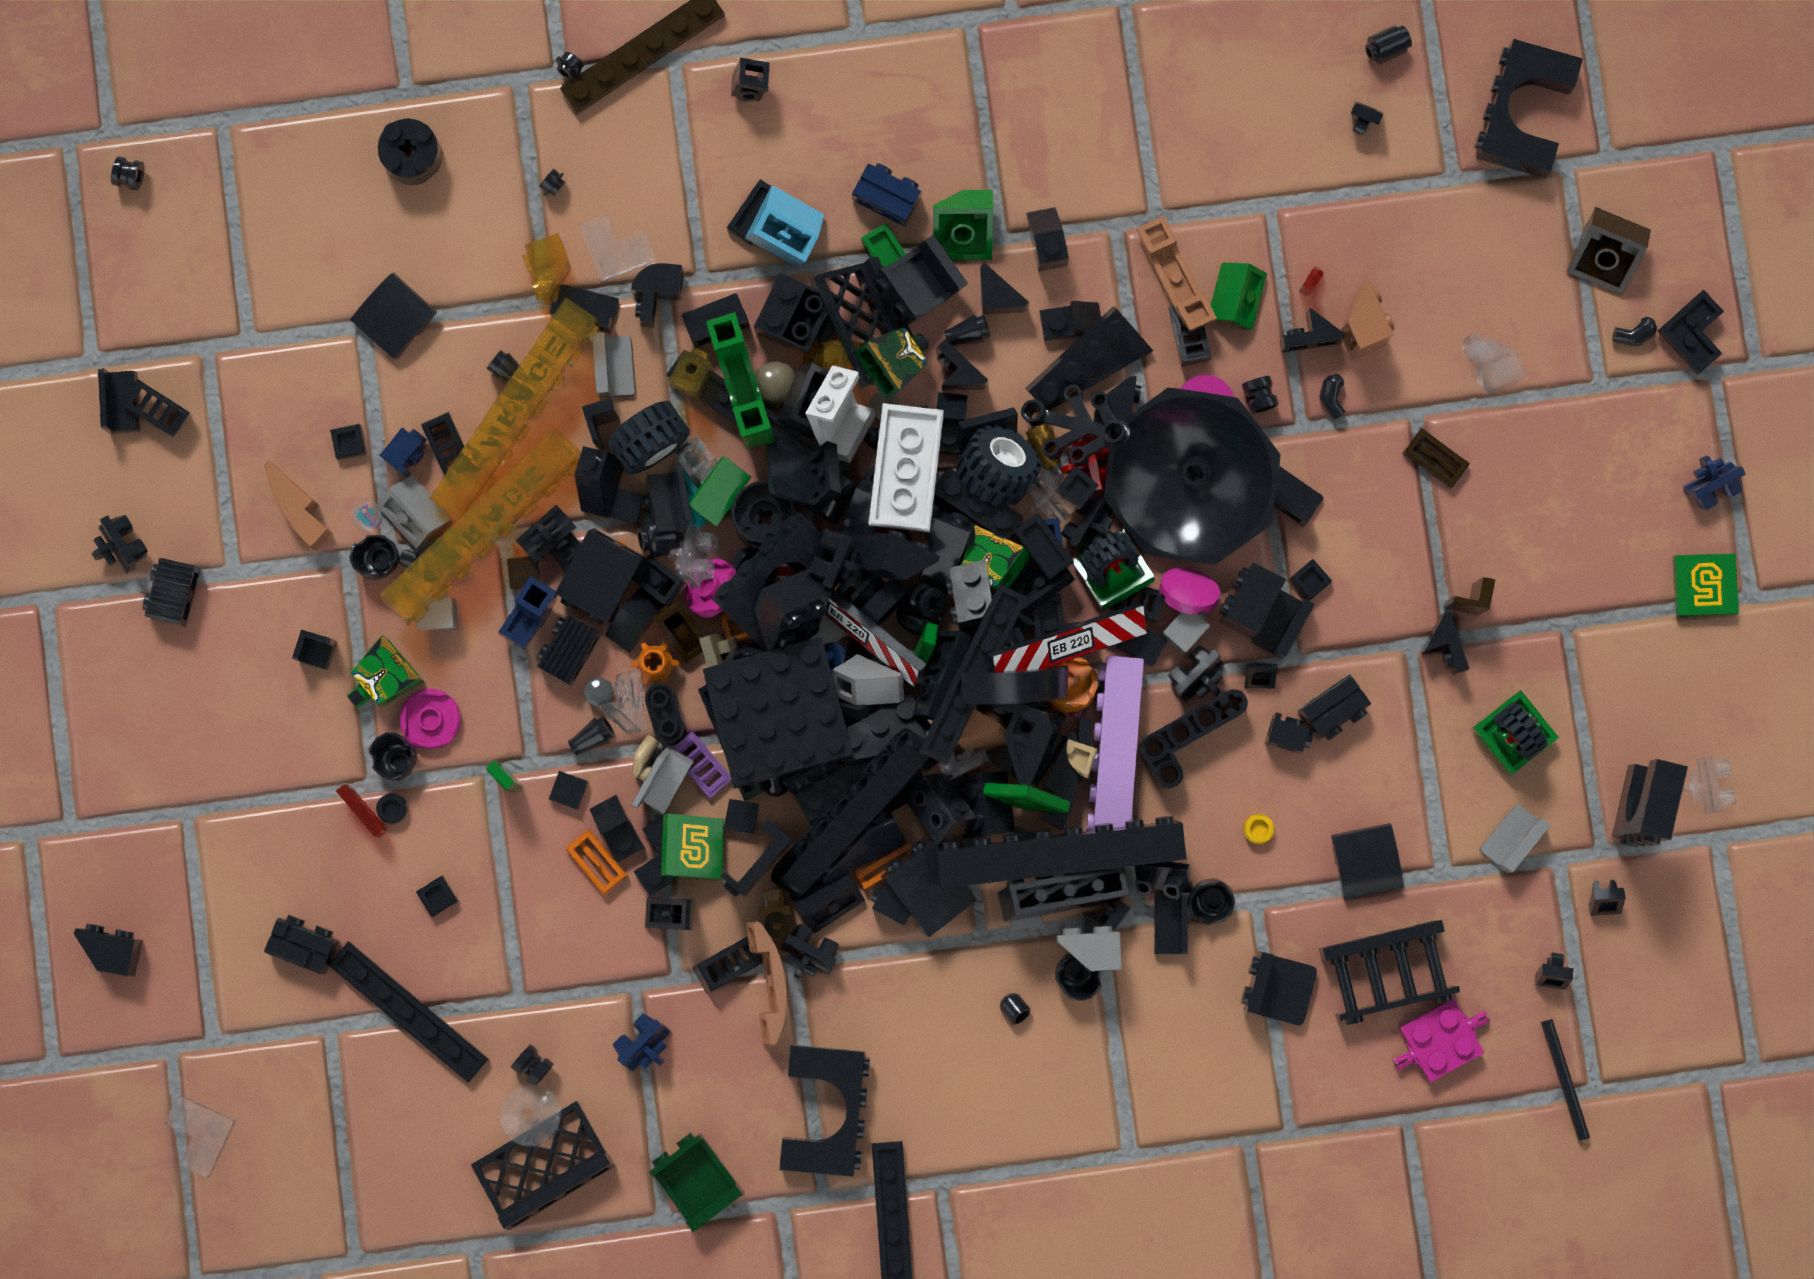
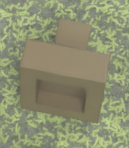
[699,633,738,667]

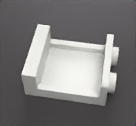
[806,365,876,463]

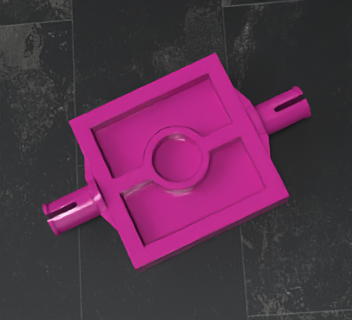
[1392,999,1490,1083]

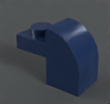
[498,576,557,650]

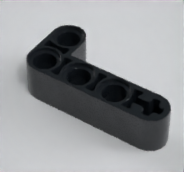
[1139,689,1248,789]

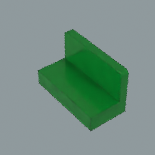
[1210,262,1267,330]
[689,456,751,526]

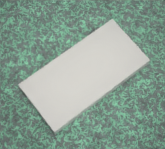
[868,403,944,533]

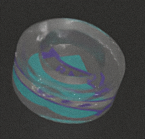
[351,499,383,531]

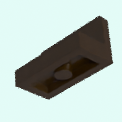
[1444,577,1496,616]

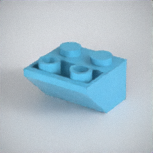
[745,185,824,267]

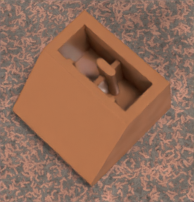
[1341,279,1395,360]
[956,704,1008,754]

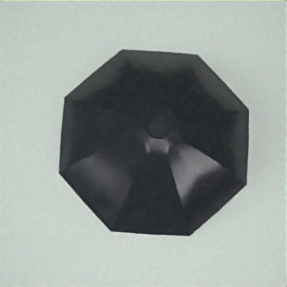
[1104,387,1281,565]

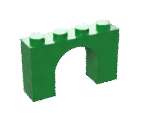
[706,312,775,451]

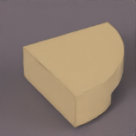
[1066,739,1097,778]

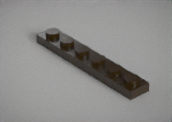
[560,0,725,114]

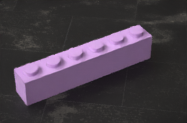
[1086,656,1144,831]

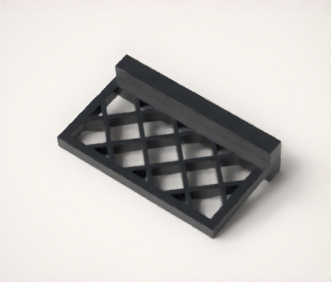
[813,256,914,388]
[471,1101,616,1230]

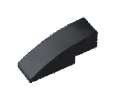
[1040,732,1078,831]

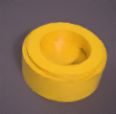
[1243,814,1274,844]

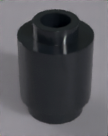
[1365,25,1412,65]

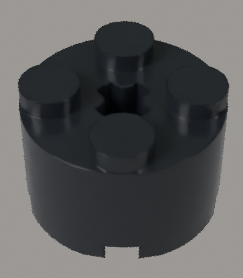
[377,118,442,185]

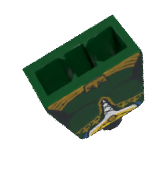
[853,328,929,401]

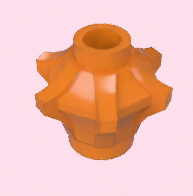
[631,642,679,686]

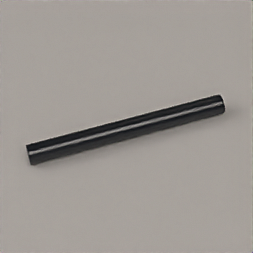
[1541,1019,1590,1141]

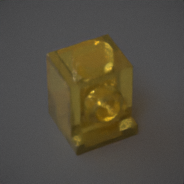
[669,348,713,399]

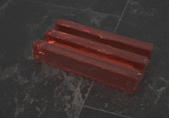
[336,784,388,838]

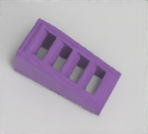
[672,732,731,798]

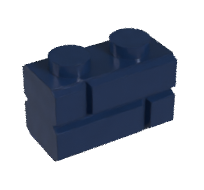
[852,163,922,227]

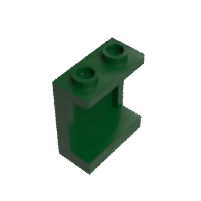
[649,1133,744,1232]

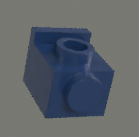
[379,427,427,478]

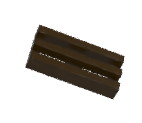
[1403,428,1470,489]

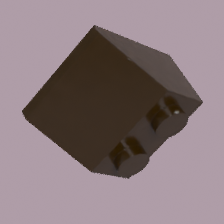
[1567,207,1651,295]

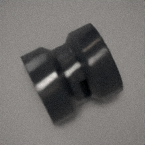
[1242,376,1279,414]
[510,1044,554,1088]

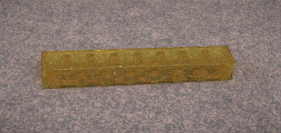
[429,298,599,519]
[380,427,581,626]

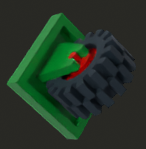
[1073,530,1155,611]
[1472,690,1559,776]

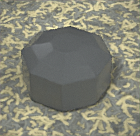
[584,677,615,708]

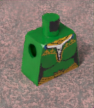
[961,525,1031,591]
[347,635,424,709]

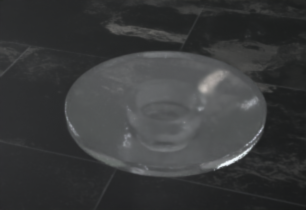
[500,1084,561,1146]

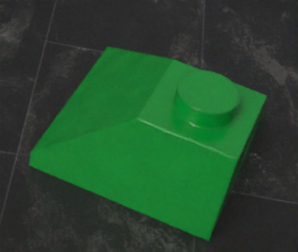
[933,190,993,260]

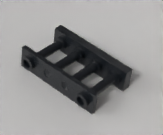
[1319,920,1460,1025]

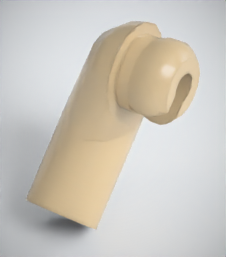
[632,735,659,782]

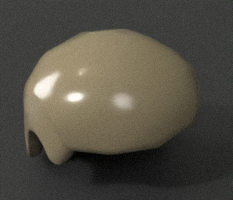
[754,362,795,409]

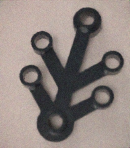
[1021,385,1132,467]

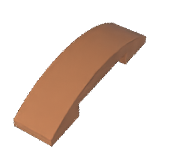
[1137,216,1217,332]
[746,921,787,1045]

